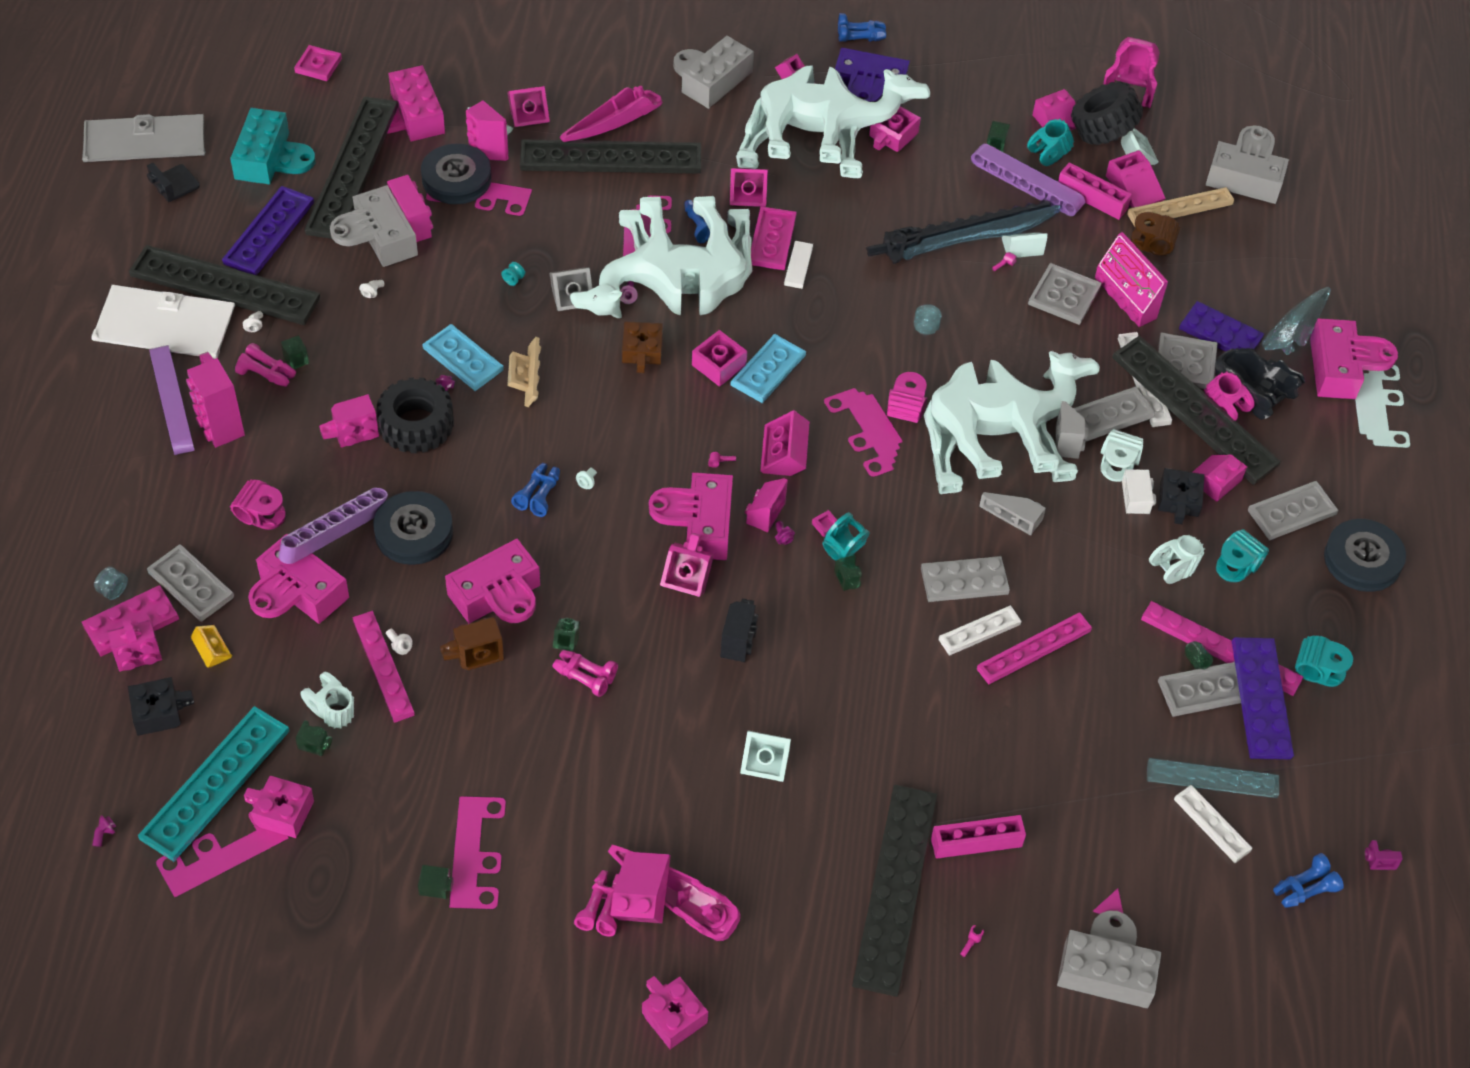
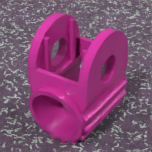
[887,372,928,423]
[1204,372,1254,421]
[230,480,286,530]

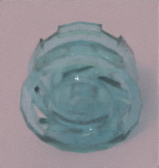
[914,305,941,334]
[94,566,128,600]

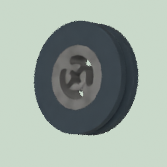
[421,144,491,204]
[373,491,453,565]
[1324,519,1406,592]

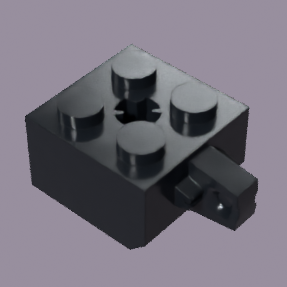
[1158,468,1204,525]
[720,598,759,662]
[128,677,194,736]

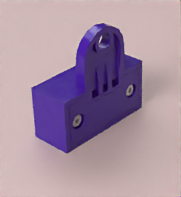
[835,48,910,102]

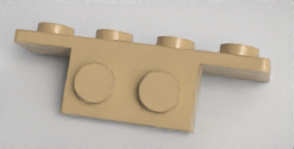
[508,337,541,407]

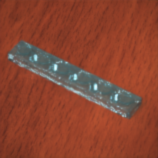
[1147,758,1279,798]

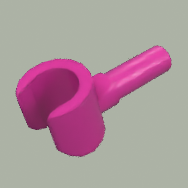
[992,252,1017,271]
[708,452,736,467]
[960,925,984,957]

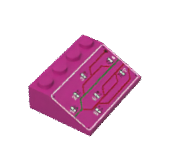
[1095,232,1168,327]

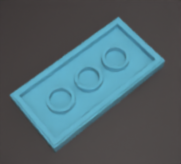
[423,324,504,391]
[731,334,806,403]

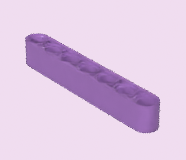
[971,144,1085,216]
[149,345,195,455]
[279,488,388,564]

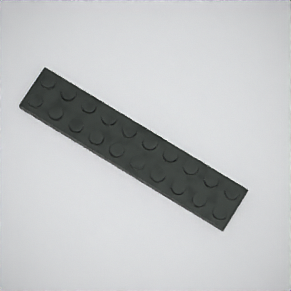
[305,96,399,239]
[520,140,701,174]
[129,245,320,325]
[1112,336,1281,485]
[852,785,937,997]

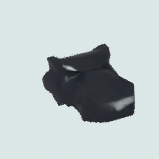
[1215,348,1306,420]

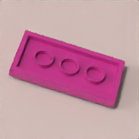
[751,206,797,270]
[82,585,179,657]

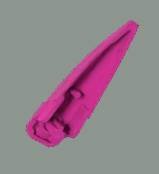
[560,86,663,142]
[608,845,740,941]

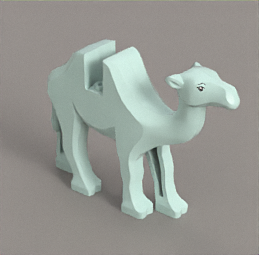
[736,65,930,178]
[570,196,753,319]
[924,351,1100,494]

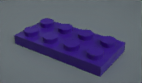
[1179,301,1264,352]

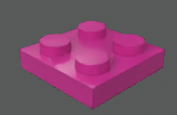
[294,45,342,81]

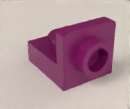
[1365,840,1403,870]

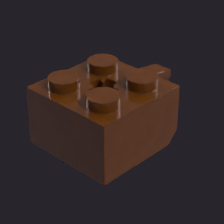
[622,321,663,373]
[440,617,504,670]

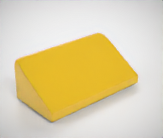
[191,625,232,667]

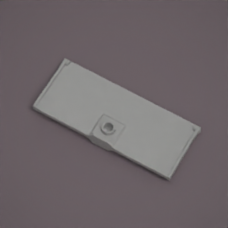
[82,114,205,162]

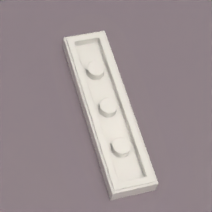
[939,605,1021,656]
[1174,785,1252,863]

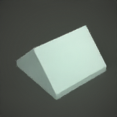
[1121,128,1158,165]
[1002,232,1047,258]
[740,731,791,782]

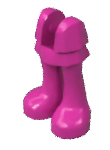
[235,343,296,387]
[553,650,618,697]
[574,870,619,937]

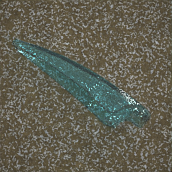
[1262,287,1331,355]

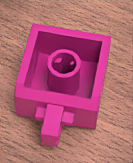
[869,106,921,152]
[319,394,379,448]
[660,533,714,597]
[107,619,162,672]
[244,776,314,838]
[642,976,708,1049]

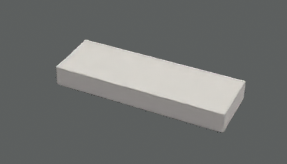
[784,241,813,289]

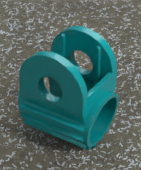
[1027,119,1074,166]
[822,512,870,563]
[1216,529,1269,582]
[1295,636,1353,687]

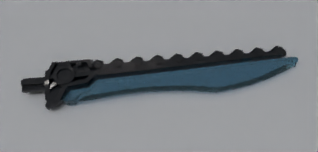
[866,200,1061,264]

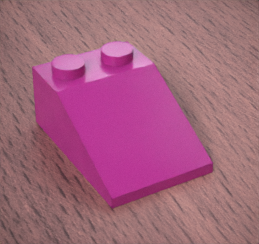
[610,852,671,923]

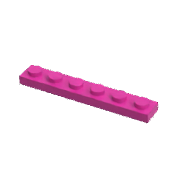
[352,611,415,723]
[977,612,1092,685]

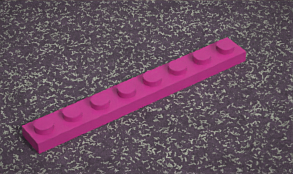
[1141,601,1303,696]

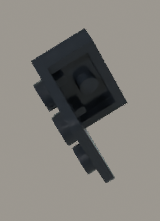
[147,163,200,203]

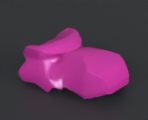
[1104,37,1160,108]

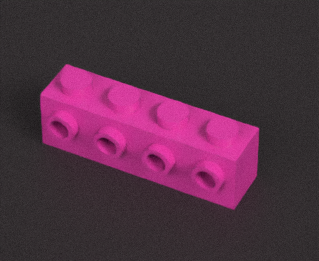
[1058,162,1132,220]
[931,815,1026,859]

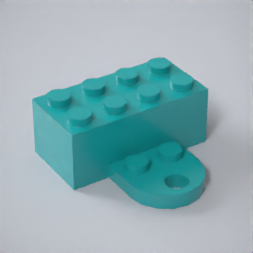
[230,108,316,184]

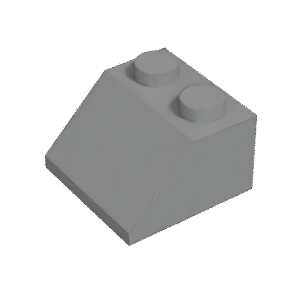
[550,267,593,311]
[1055,401,1088,459]

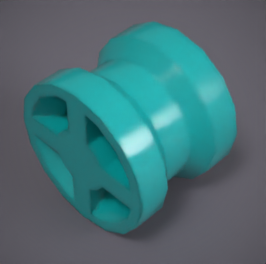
[501,262,525,286]

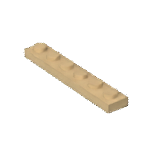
[1127,187,1234,227]

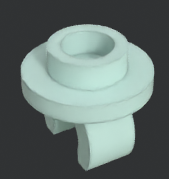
[576,468,597,489]

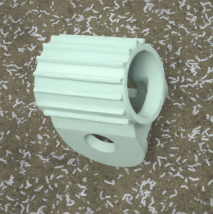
[1101,429,1143,482]
[1149,535,1205,584]
[301,672,354,729]

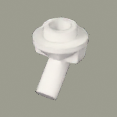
[359,280,384,298]
[243,311,263,332]
[386,628,412,655]

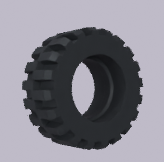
[1071,82,1143,145]
[376,377,454,453]

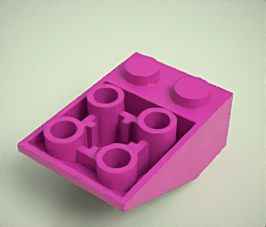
[1106,150,1166,208]

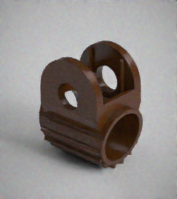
[1131,212,1180,256]

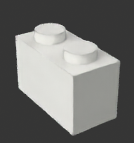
[1122,469,1156,514]

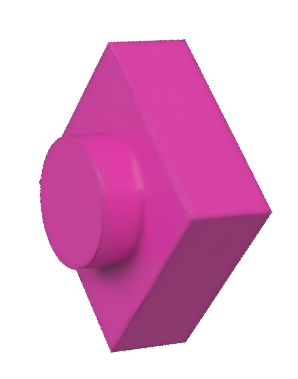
[812,510,837,537]

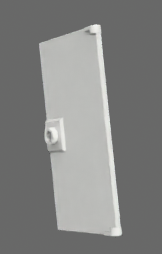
[92,285,235,359]

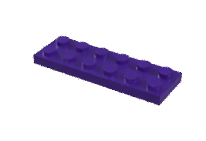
[222,186,314,276]
[1231,637,1294,759]

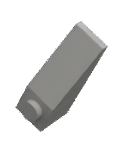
[979,492,1046,535]

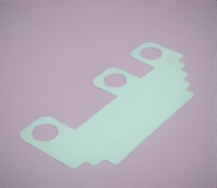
[1355,365,1410,448]

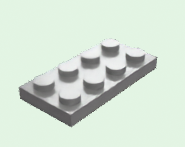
[1073,387,1155,442]
[1248,481,1338,540]
[147,544,234,622]
[921,556,1010,602]
[1158,662,1241,717]

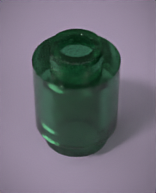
[1185,641,1213,670]

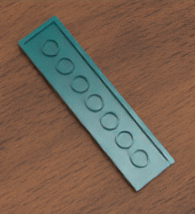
[138,706,289,862]

